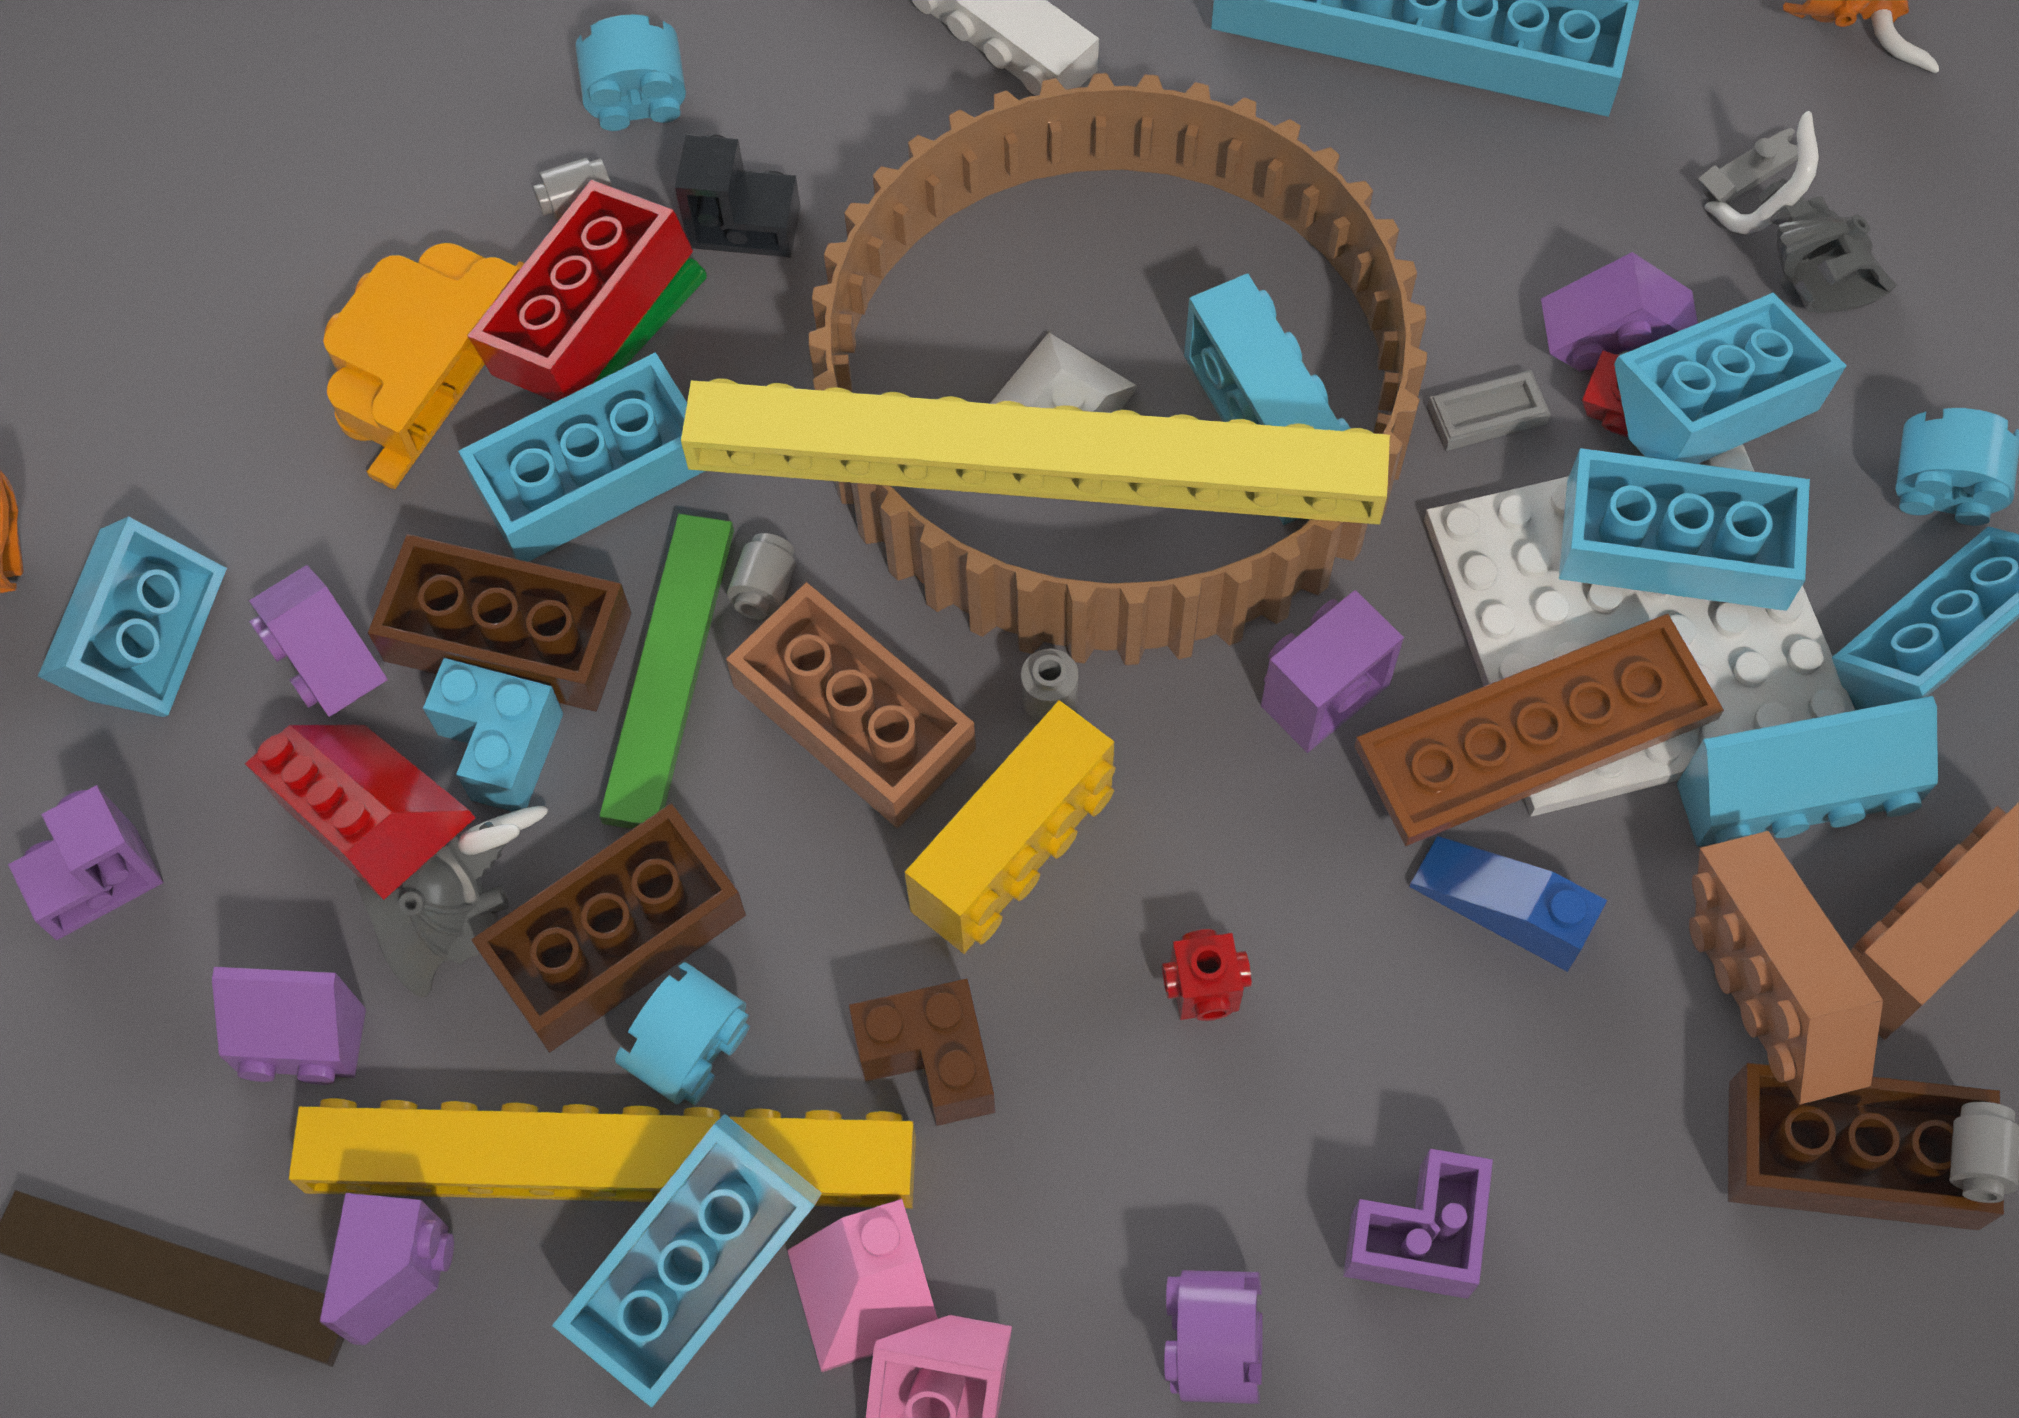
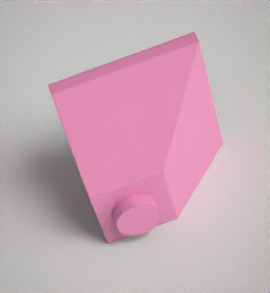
[787,1199,938,1372]
[866,1315,1012,1418]

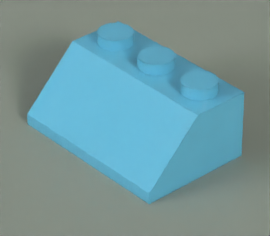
[38,516,227,717]

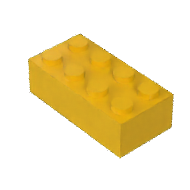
[905,700,1116,954]

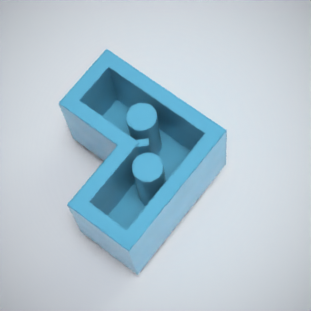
[423,658,564,812]

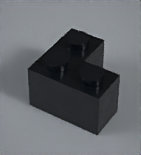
[675,134,801,258]

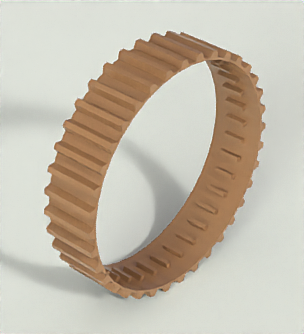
[809,73,1427,665]

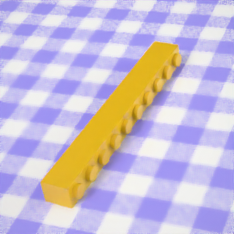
[288,1098,916,1209]

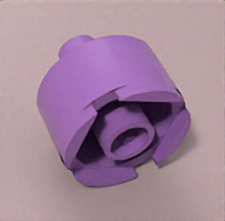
[1164,1270,1263,1404]

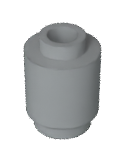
[533,157,612,222]
[727,533,796,620]
[1021,649,1079,721]
[1950,1102,2019,1203]

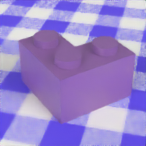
[1541,252,1698,372]
[249,565,388,717]
[8,785,164,941]
[1343,1149,1493,1299]

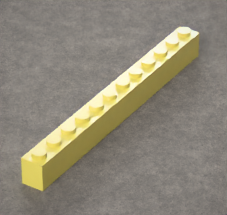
[681,379,1390,525]

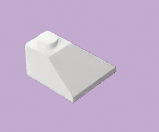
[990,333,1136,413]

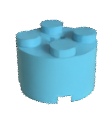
[575,14,686,131]
[1895,408,2019,526]
[615,962,750,1105]

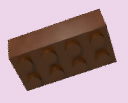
[368,534,632,712]
[471,803,746,1053]
[1728,1063,2004,1230]

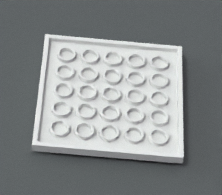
[1424,444,1855,817]

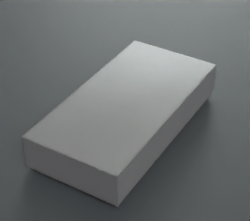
[1427,370,1551,451]

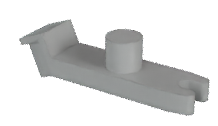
[1698,128,1798,203]

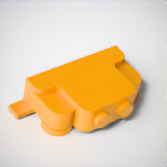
[323,243,525,489]

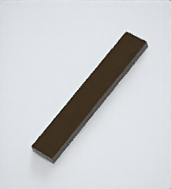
[0,1190,344,1367]

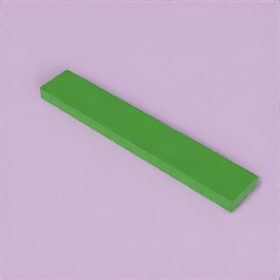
[599,513,734,829]

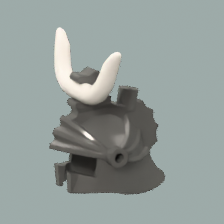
[1704,111,1897,313]
[354,806,548,997]

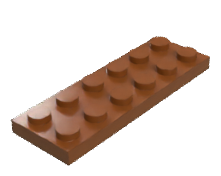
[1354,614,1724,846]

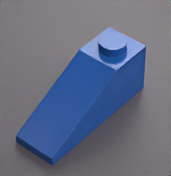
[1409,836,1607,972]

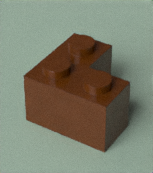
[849,978,996,1126]

